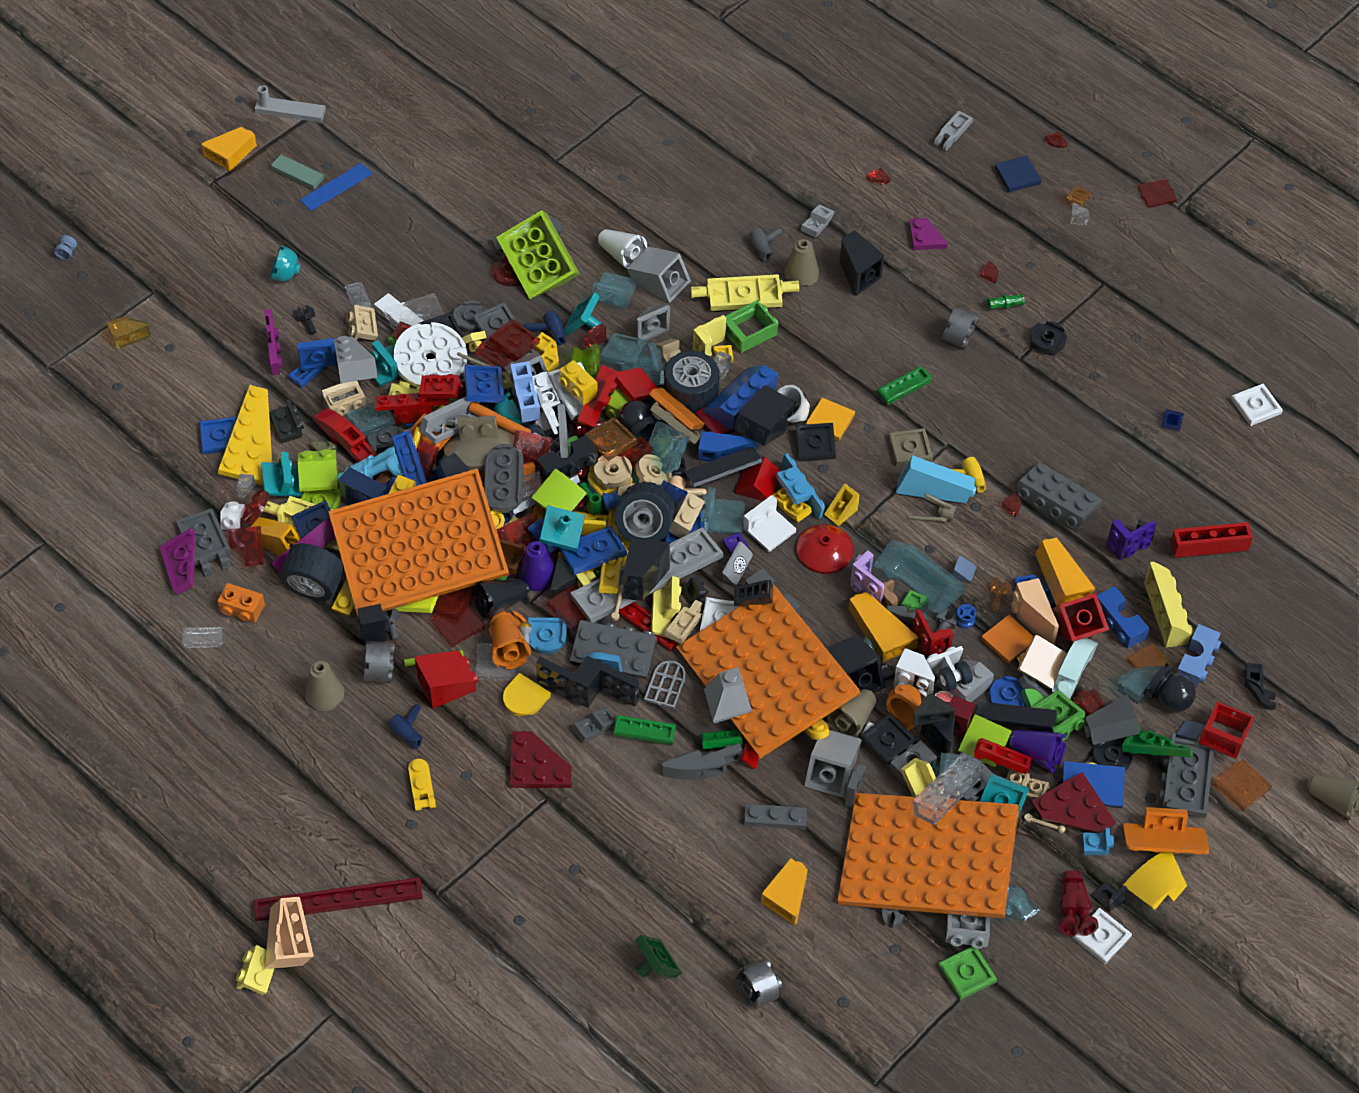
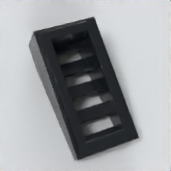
[734,580,773,606]

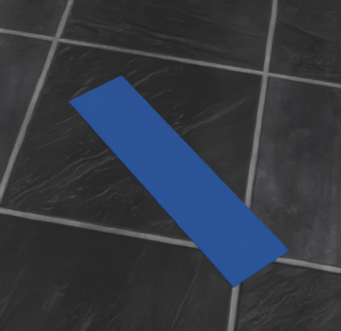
[300,163,373,211]

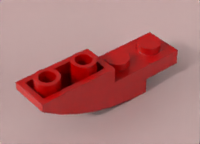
[312,408,377,462]

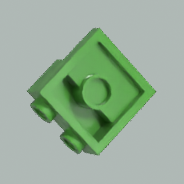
[1033,690,1085,740]

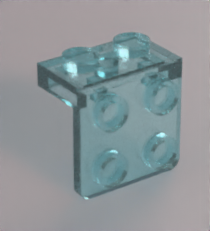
[593,272,637,309]
[620,342,666,385]
[646,421,690,474]
[701,487,745,534]

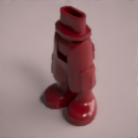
[1059,871,1099,936]

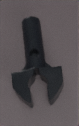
[296,305,316,335]

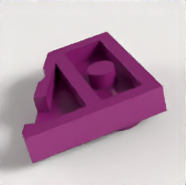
[909,218,948,250]

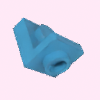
[1082,828,1114,855]

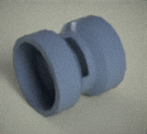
[54,235,77,260]

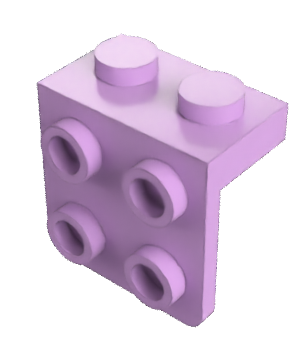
[850,551,885,604]

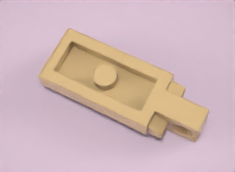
[665,600,702,644]

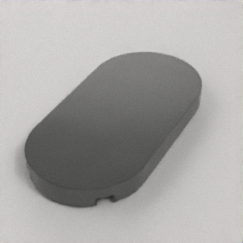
[484,444,524,513]

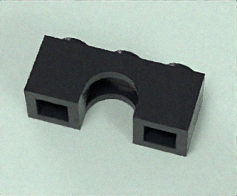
[537,435,598,480]

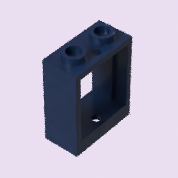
[338,467,388,505]

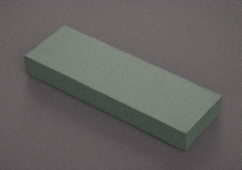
[271,155,324,190]

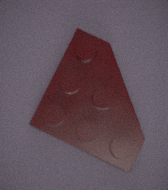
[510,731,571,788]
[1030,772,1116,833]

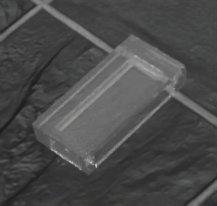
[182,627,223,648]

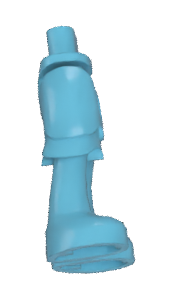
[338,446,403,479]

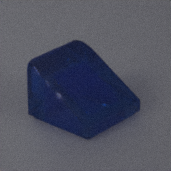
[1161,409,1184,431]

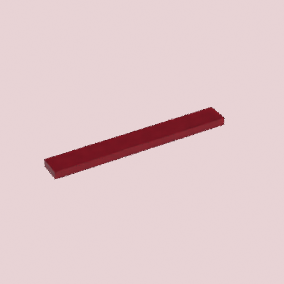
[253,877,423,921]

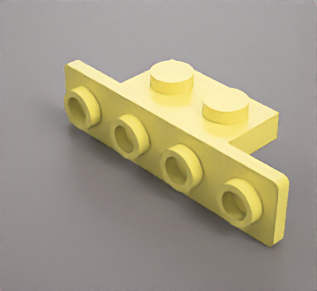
[651,576,681,638]

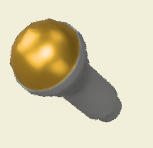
[518,622,532,645]

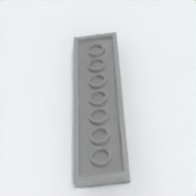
[571,527,723,622]

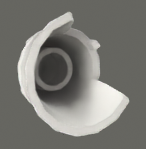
[777,385,810,423]

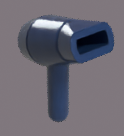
[523,311,566,345]
[388,704,423,750]

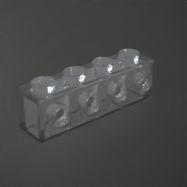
[913,752,983,825]

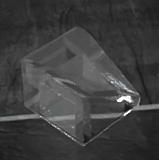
[1070,203,1089,225]
[714,351,732,379]
[237,474,256,500]

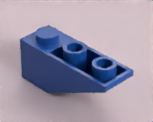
[698,431,757,462]

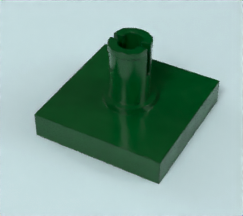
[635,935,682,978]

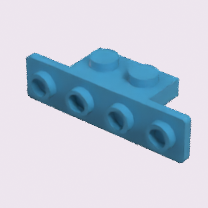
[776,453,825,519]

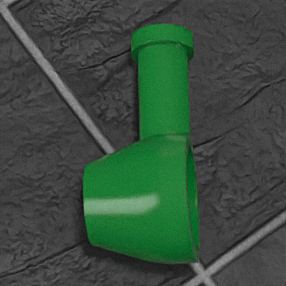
[579,483,605,515]

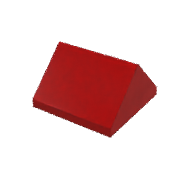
[735,457,781,501]

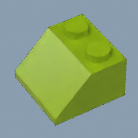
[298,449,338,492]

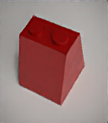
[1052,593,1109,642]
[414,650,478,708]

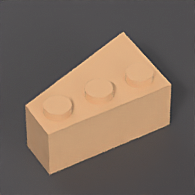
[265,897,314,969]

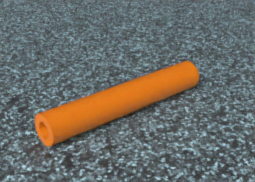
[468,402,531,440]

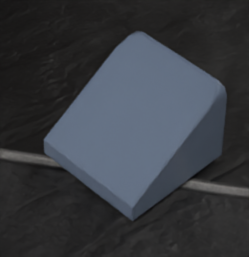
[953,555,977,583]
[1176,720,1205,741]

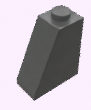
[1084,695,1140,745]

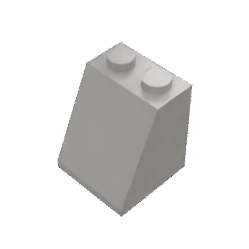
[627,247,691,303]
[804,730,861,798]

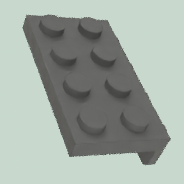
[1015,462,1102,531]
[570,619,657,679]
[1158,732,1214,818]

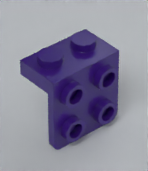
[1106,519,1156,560]

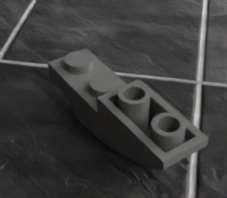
[661,744,743,779]

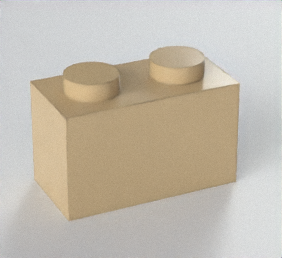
[669,492,705,538]

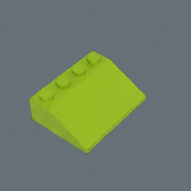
[496,210,580,299]

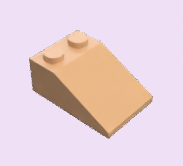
[1011,578,1059,645]

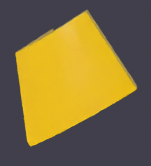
[1123,852,1187,910]

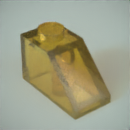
[107,316,152,349]

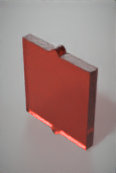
[1138,179,1177,208]

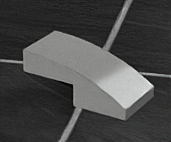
[800,204,835,238]

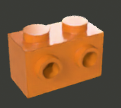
[217,583,265,623]

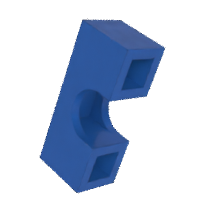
[1097,586,1149,649]

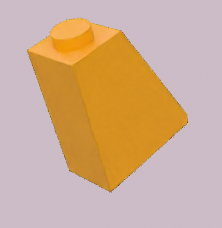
[201,127,257,171]
[248,517,301,556]
[761,858,808,926]

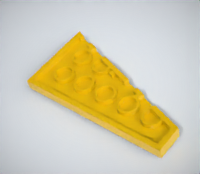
[218,385,272,486]

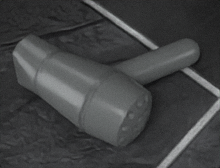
[749,228,782,262]

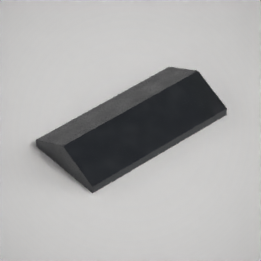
[681,446,762,487]

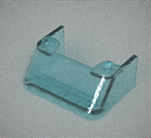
[873,540,967,613]

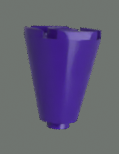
[518,541,555,591]
[1008,730,1066,773]

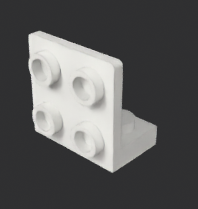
[743,495,796,552]

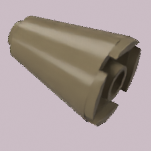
[784,239,819,287]
[304,661,345,711]
[825,689,876,738]
[1307,774,1359,820]

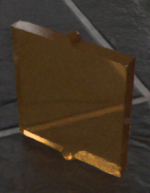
[1127,643,1174,684]

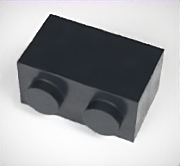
[357,604,390,646]

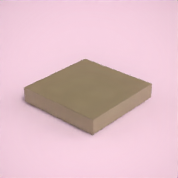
[888,428,933,466]

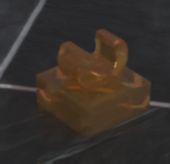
[1067,185,1092,209]

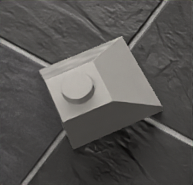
[637,304,670,344]
[704,667,752,723]

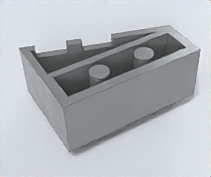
[334,336,378,383]

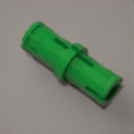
[987,294,1025,310]

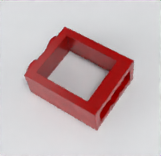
[1199,701,1255,759]

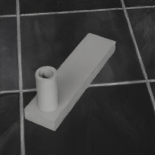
[255,85,326,123]

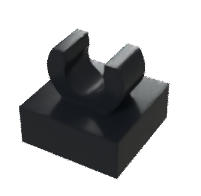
[682,576,709,604]

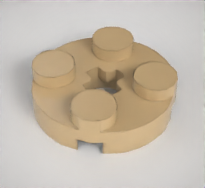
[594,453,632,489]
[635,454,672,488]

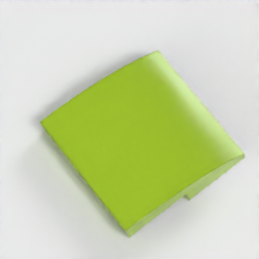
[531,468,587,511]

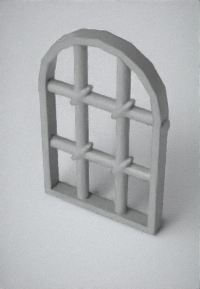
[644,661,686,709]

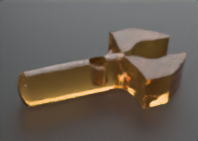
[990,577,1010,611]

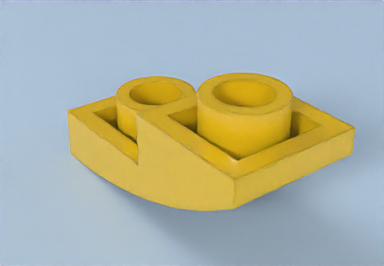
[772,488,812,522]

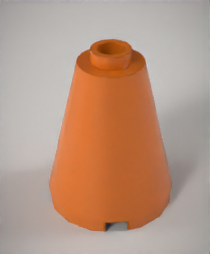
[491,615,531,669]

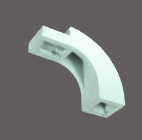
[1052,638,1098,699]

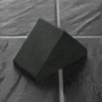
[551,557,577,600]
[913,692,955,726]

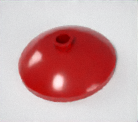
[796,524,854,574]

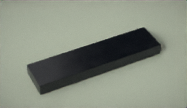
[976,702,1057,731]

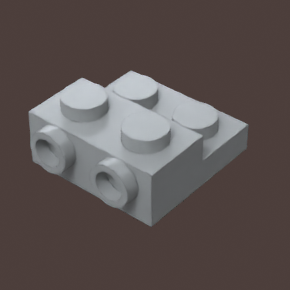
[946,914,990,949]

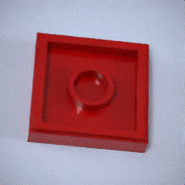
[613,367,658,401]

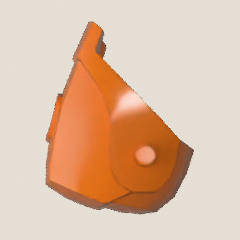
[886,684,922,731]

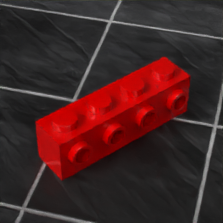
[1170,522,1253,558]

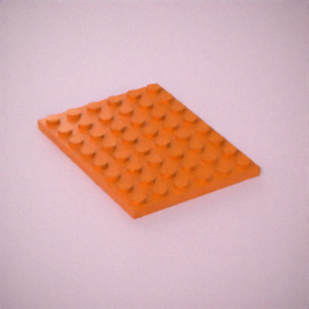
[328,468,509,619]
[676,584,860,759]
[838,793,1019,918]

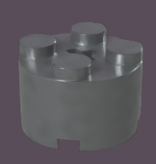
[942,306,979,349]
[364,641,394,682]
[735,958,782,1009]

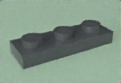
[744,804,807,830]

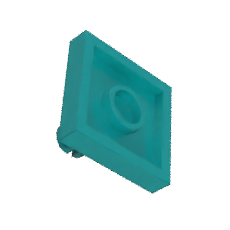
[564,292,602,336]
[539,505,585,552]
[979,773,1029,816]

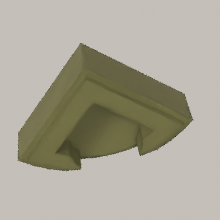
[310,441,337,451]

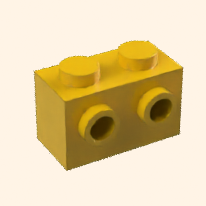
[559,360,598,405]

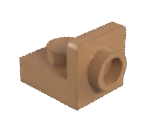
[882,579,898,609]

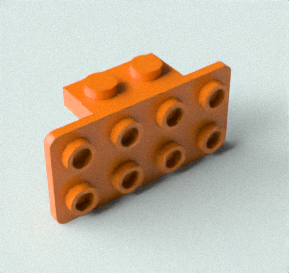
[1123,807,1209,855]

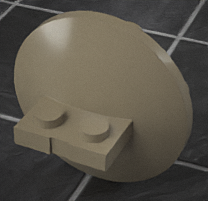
[444,416,519,471]

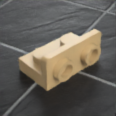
[346,305,378,341]

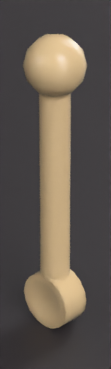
[612,585,624,621]
[1024,813,1065,833]

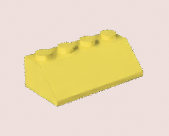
[1144,562,1193,648]

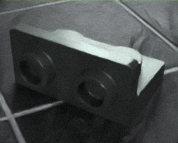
[269,399,304,444]

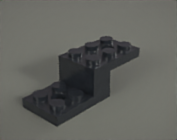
[536,655,639,708]

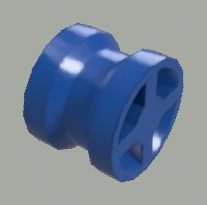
[602,490,619,512]
[956,604,976,629]

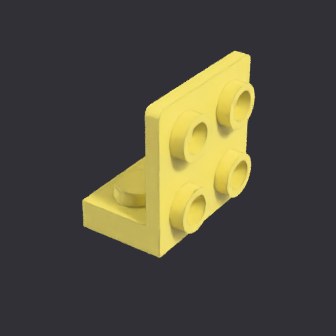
[693,315,726,357]

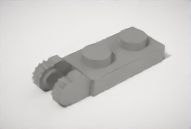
[934,111,973,151]

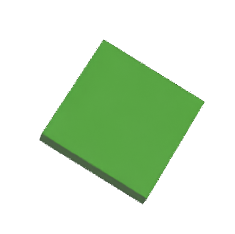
[938,947,997,1000]

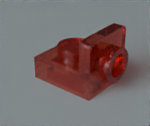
[584,323,606,355]
[1073,689,1106,716]

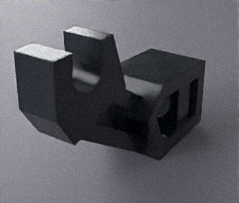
[1244,663,1276,710]

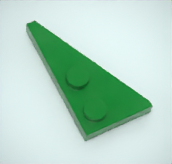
[1122,725,1193,758]

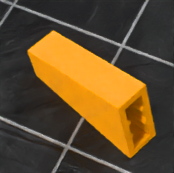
[1035,537,1095,606]
[849,592,918,663]

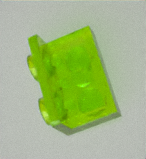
[571,344,600,379]

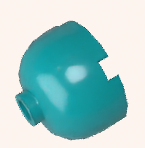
[270,245,301,282]
[494,392,524,425]

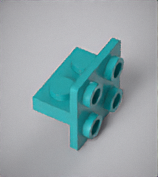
[371,340,400,387]
[261,452,302,497]

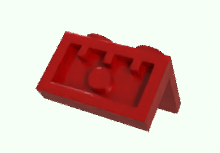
[419,374,466,399]
[912,609,954,658]

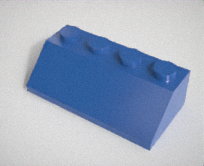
[703,365,778,431]

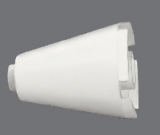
[598,229,647,268]

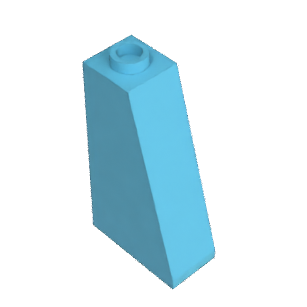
[896,455,976,503]

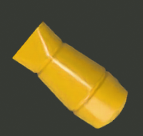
[951,457,986,493]

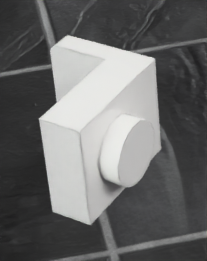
[221,501,245,531]

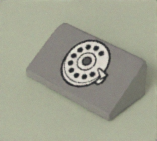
[722,542,753,586]

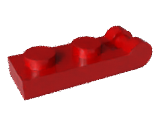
[973,738,1031,775]

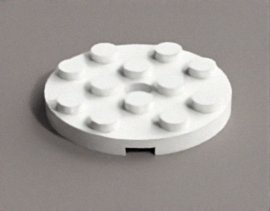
[394,322,467,388]

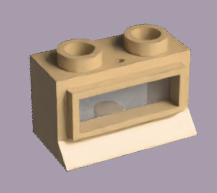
[322,381,366,416]

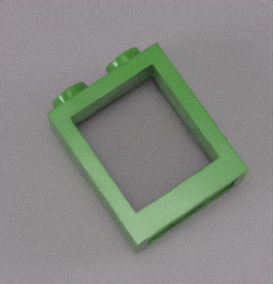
[725,300,779,353]

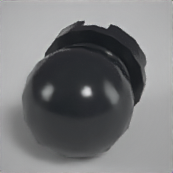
[617,400,663,448]
[1144,662,1196,712]

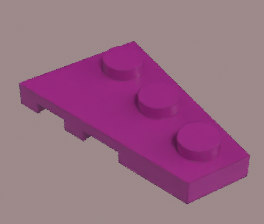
[264,309,282,376]
[159,528,195,595]

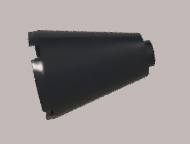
[473,579,529,619]

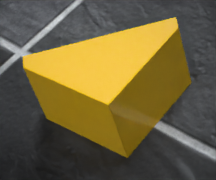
[824,484,860,526]

